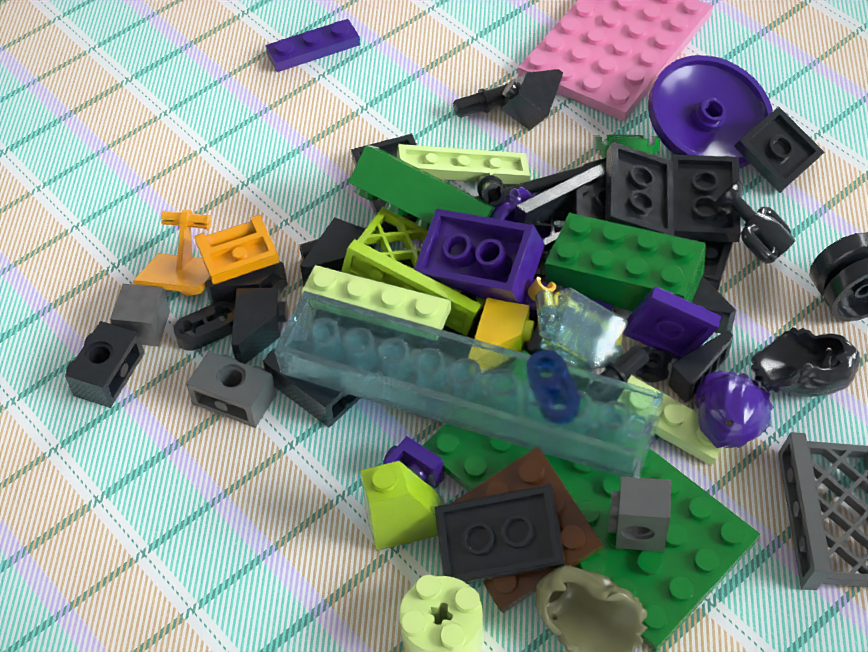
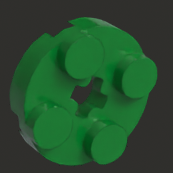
[594,134,660,158]

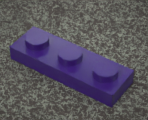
[265,19,360,72]

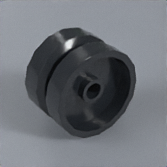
[809,232,868,322]

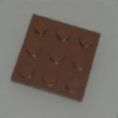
[452,446,604,613]

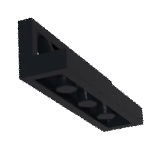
[513,161,606,253]

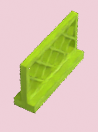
[341,207,486,336]

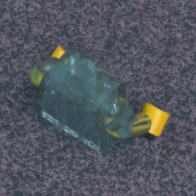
[528,277,628,383]

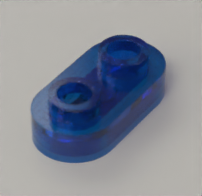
[526,350,580,424]

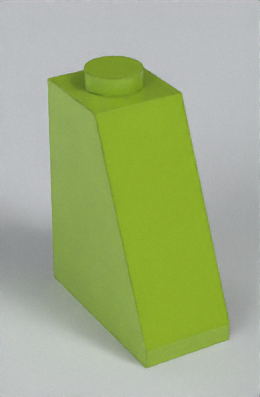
[360,461,444,551]

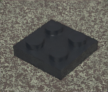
[734,106,825,193]

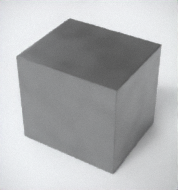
[110,283,170,347]

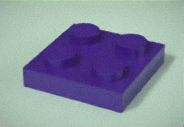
[621,286,721,360]

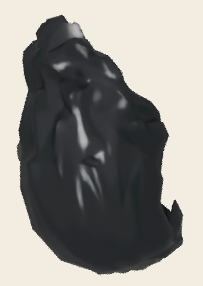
[751,327,861,397]

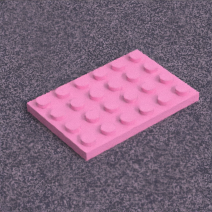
[518,0,713,122]

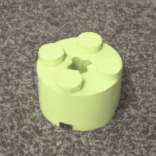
[399,575,483,652]

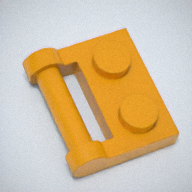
[194,214,279,285]

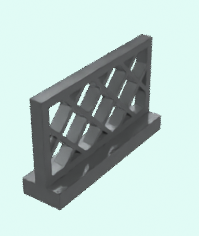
[778,432,868,590]

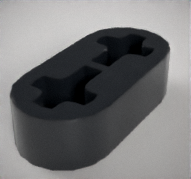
[173,301,235,351]

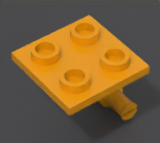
[133,210,211,296]

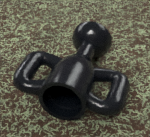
[713,180,796,264]

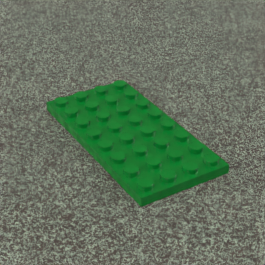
[422,350,760,652]

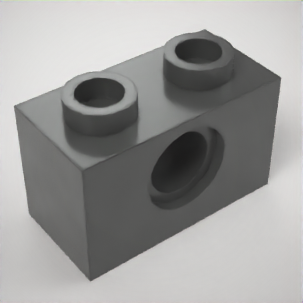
[186,351,276,428]
[608,476,671,552]

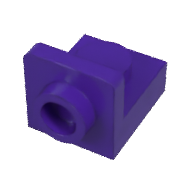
[383,436,445,489]

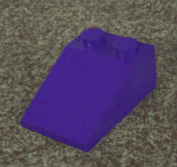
[414,209,545,304]

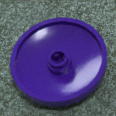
[648,55,773,169]

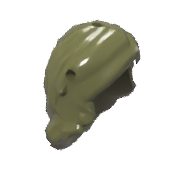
[535,565,648,652]

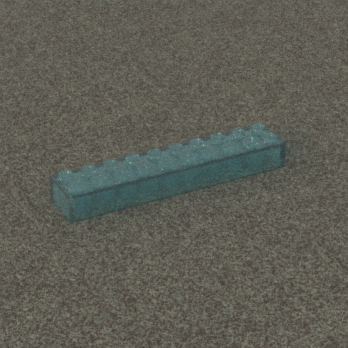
[274,291,664,478]

